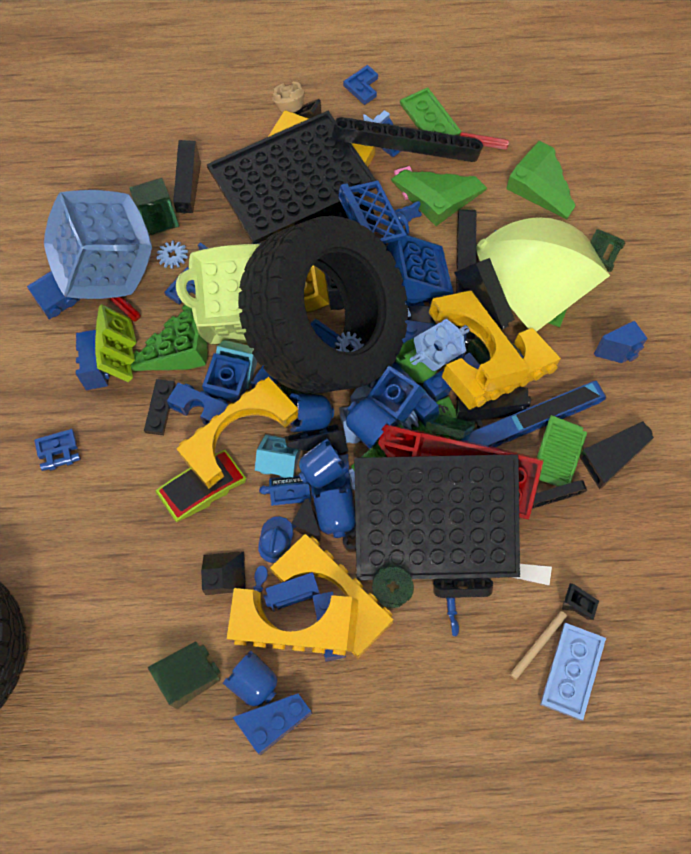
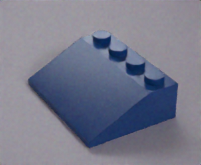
[386,232,453,299]

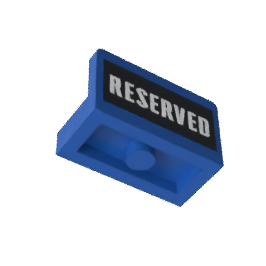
[269,475,311,506]

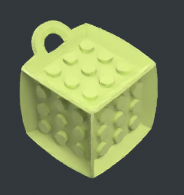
[176,244,260,344]

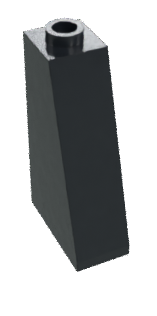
[173,140,201,214]
[454,258,515,330]
[456,387,531,422]
[580,421,654,489]

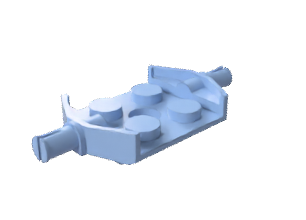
[410,319,469,371]

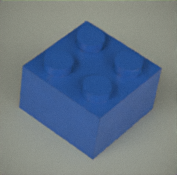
[367,366,426,423]

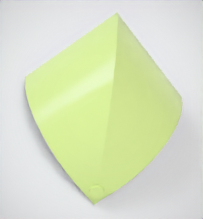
[476,218,610,332]

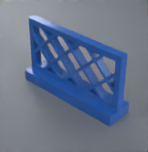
[338,181,407,244]

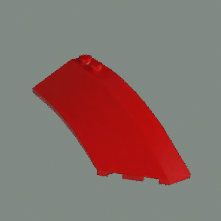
[378,424,544,520]

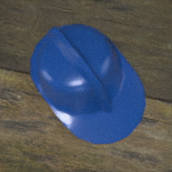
[258,517,293,563]

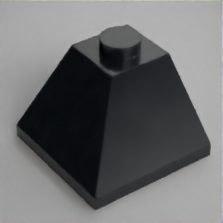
[201,551,246,595]

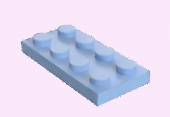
[540,623,606,721]

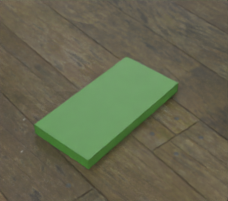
[400,87,462,136]

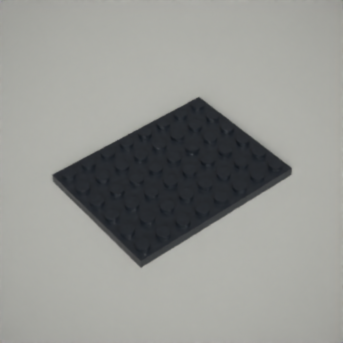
[207,110,377,244]
[354,454,520,580]

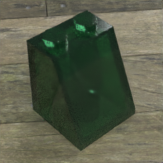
[129,178,179,236]
[147,641,221,709]

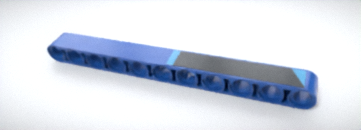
[456,381,607,448]

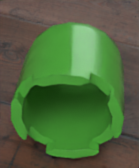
[395,338,438,384]

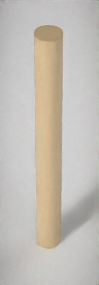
[510,611,567,680]

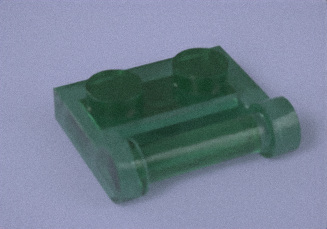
[590,229,625,272]

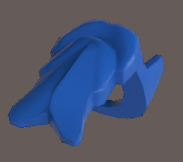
[388,201,422,235]

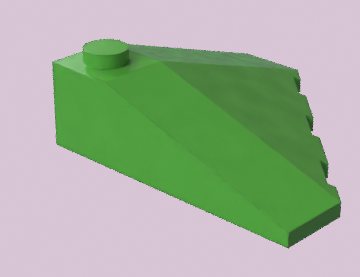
[506,141,576,219]
[391,170,487,226]
[130,305,208,371]

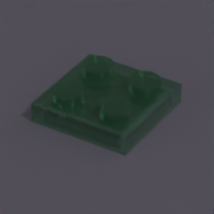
[425,414,475,440]

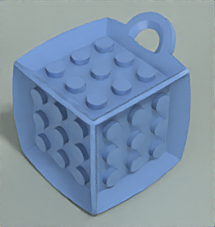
[44,190,152,299]

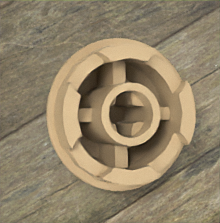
[272,82,304,113]

